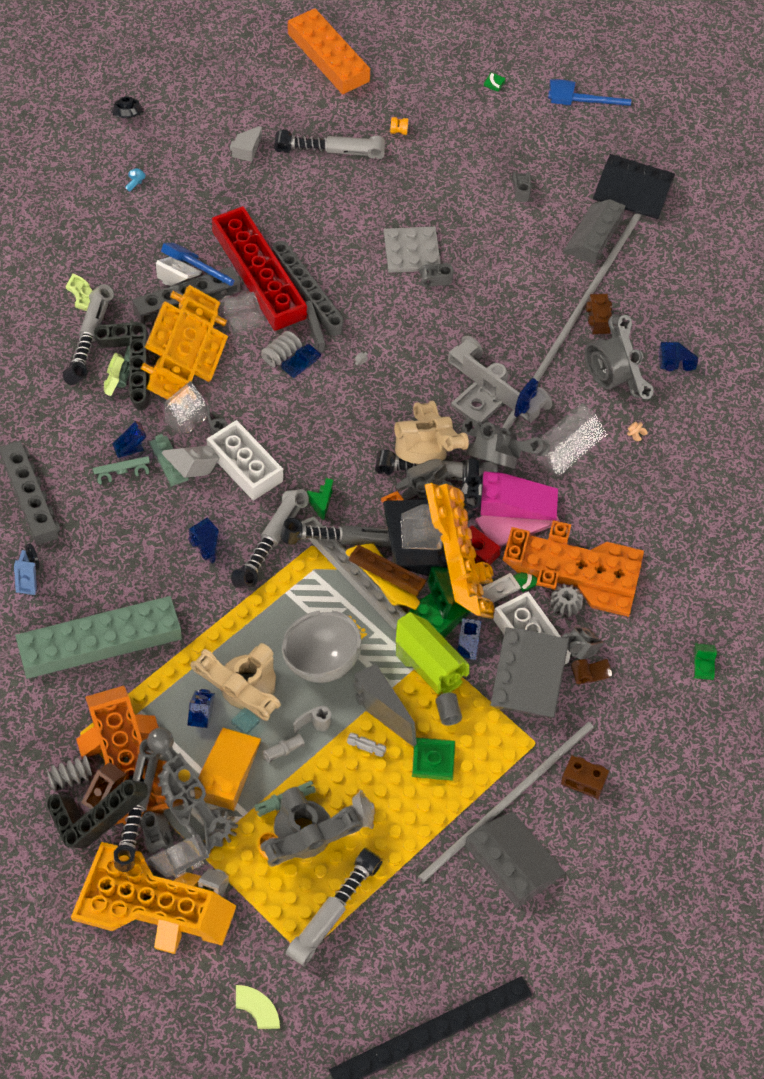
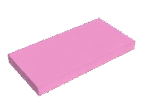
[475,515,560,547]

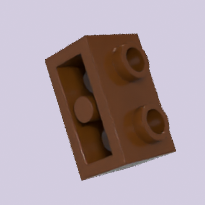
[586,294,614,334]
[561,755,610,800]

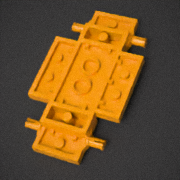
[141,285,228,406]

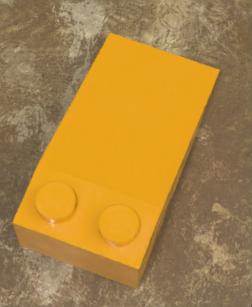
[194,728,261,811]

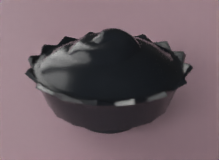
[111,96,144,119]

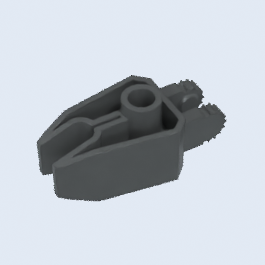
[396,459,448,500]
[562,626,604,660]

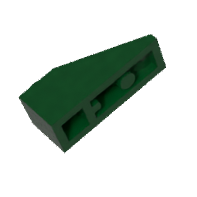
[427,566,454,619]

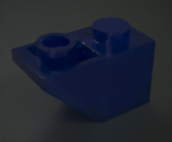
[658,342,698,371]
[188,517,219,564]
[187,689,215,728]

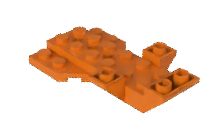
[503,520,644,617]
[76,686,184,825]

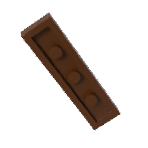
[348,544,427,597]

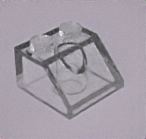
[164,381,207,436]
[401,504,443,550]
[146,834,209,879]

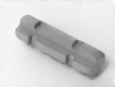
[347,733,386,757]

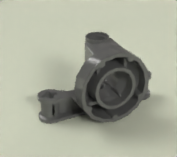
[585,314,654,399]
[462,418,550,469]
[260,787,363,867]

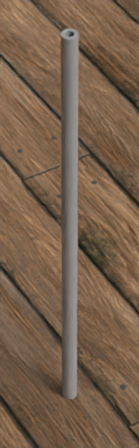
[418,722,594,883]

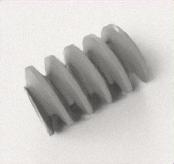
[262,331,302,368]
[46,756,92,792]

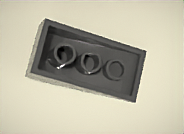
[353,664,417,746]

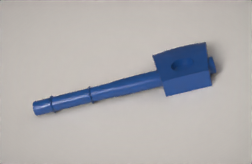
[548,79,631,106]
[161,243,234,286]

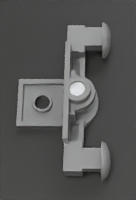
[448,336,552,423]

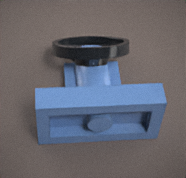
[14,543,40,595]

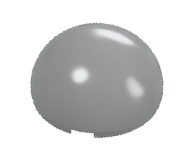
[282,610,361,683]

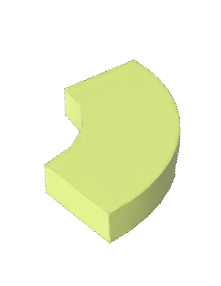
[66,274,92,311]
[104,353,124,396]
[236,985,280,1029]

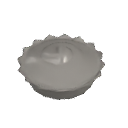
[351,790,375,829]

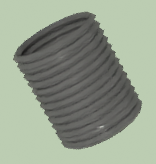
[435,693,463,725]

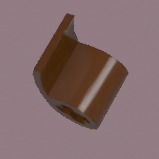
[571,659,612,685]

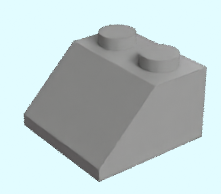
[162,446,220,478]

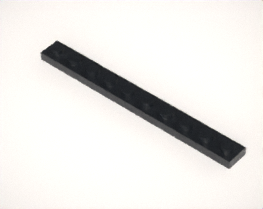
[329,976,532,1079]

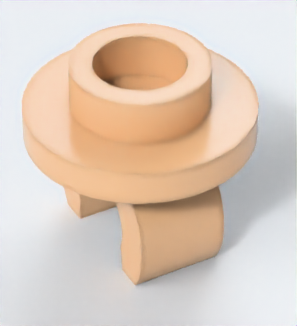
[627,422,647,441]

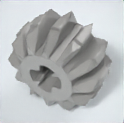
[550,584,583,617]

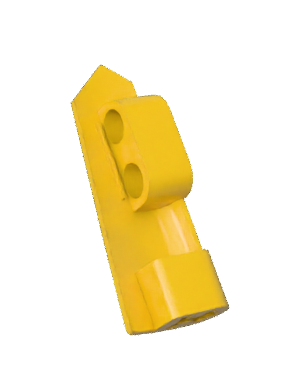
[345,544,420,610]

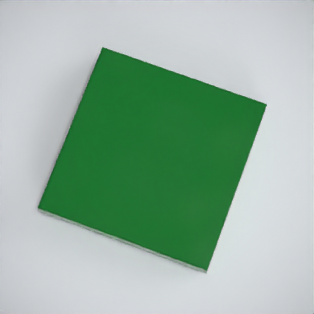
[412,738,455,781]

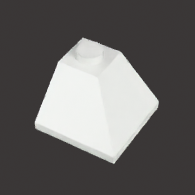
[156,257,202,286]

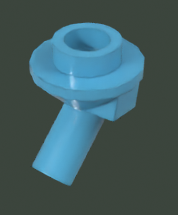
[125,168,145,192]

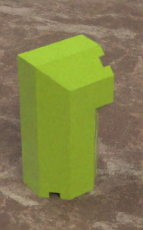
[396,612,469,695]

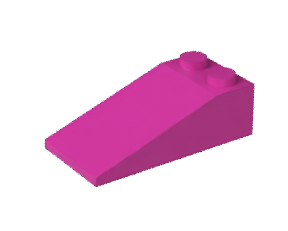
[481,472,558,521]

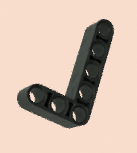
[94,322,150,410]
[47,780,148,849]

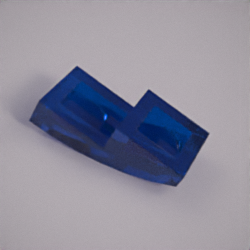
[281,344,321,378]

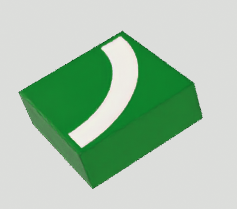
[484,72,506,92]
[513,572,538,592]

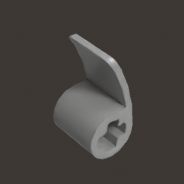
[294,706,331,734]

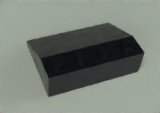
[593,154,675,219]
[383,499,448,576]

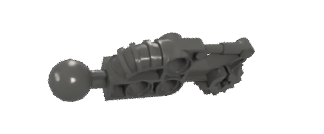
[147,728,238,856]

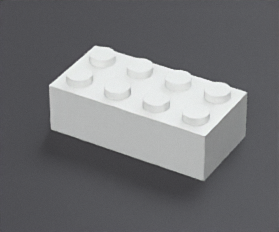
[207,420,283,501]
[493,592,571,664]

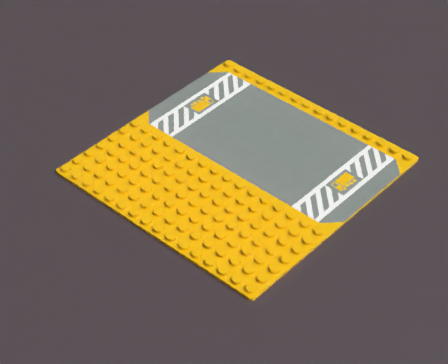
[80,546,536,943]

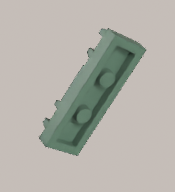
[149,434,189,487]
[92,456,150,484]

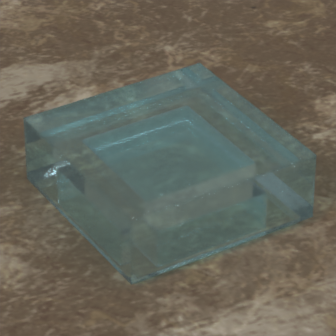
[231,708,260,735]

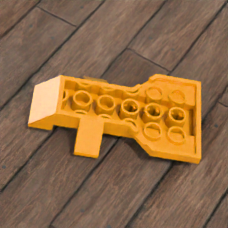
[425,483,495,619]
[71,842,236,954]

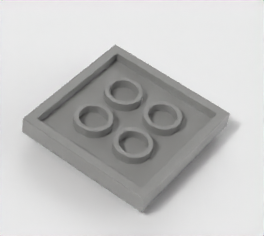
[383,227,440,273]

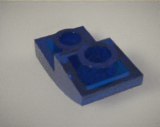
[514,378,539,417]

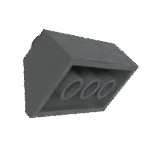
[563,199,625,265]

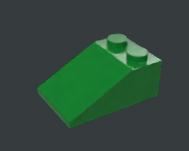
[409,593,471,638]

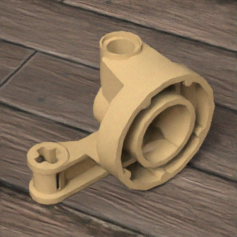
[394,401,469,464]
[190,643,281,721]

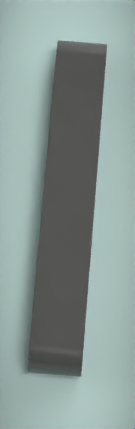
[273,241,343,336]

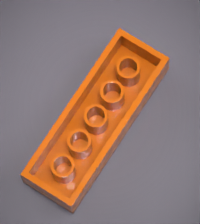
[288,8,370,95]

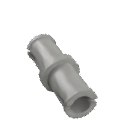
[263,734,305,763]

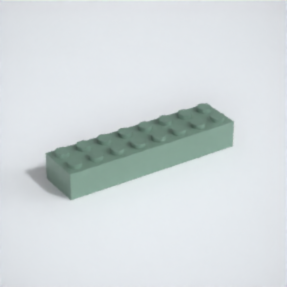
[15,596,182,679]

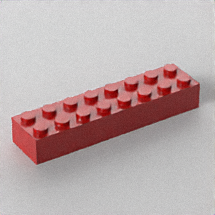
[212,206,307,331]

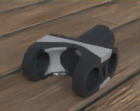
[460,459,482,519]

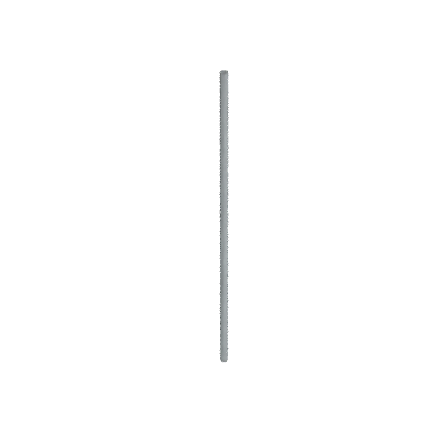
[502,213,642,429]

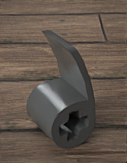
[207,405,228,436]

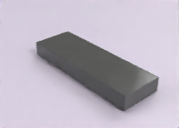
[305,301,325,353]

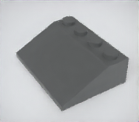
[491,627,569,718]
[465,812,566,909]

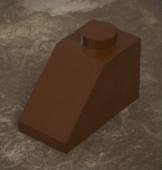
[81,762,126,809]

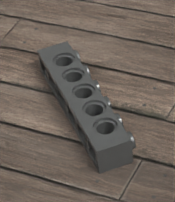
[132,266,241,324]
[0,440,60,546]

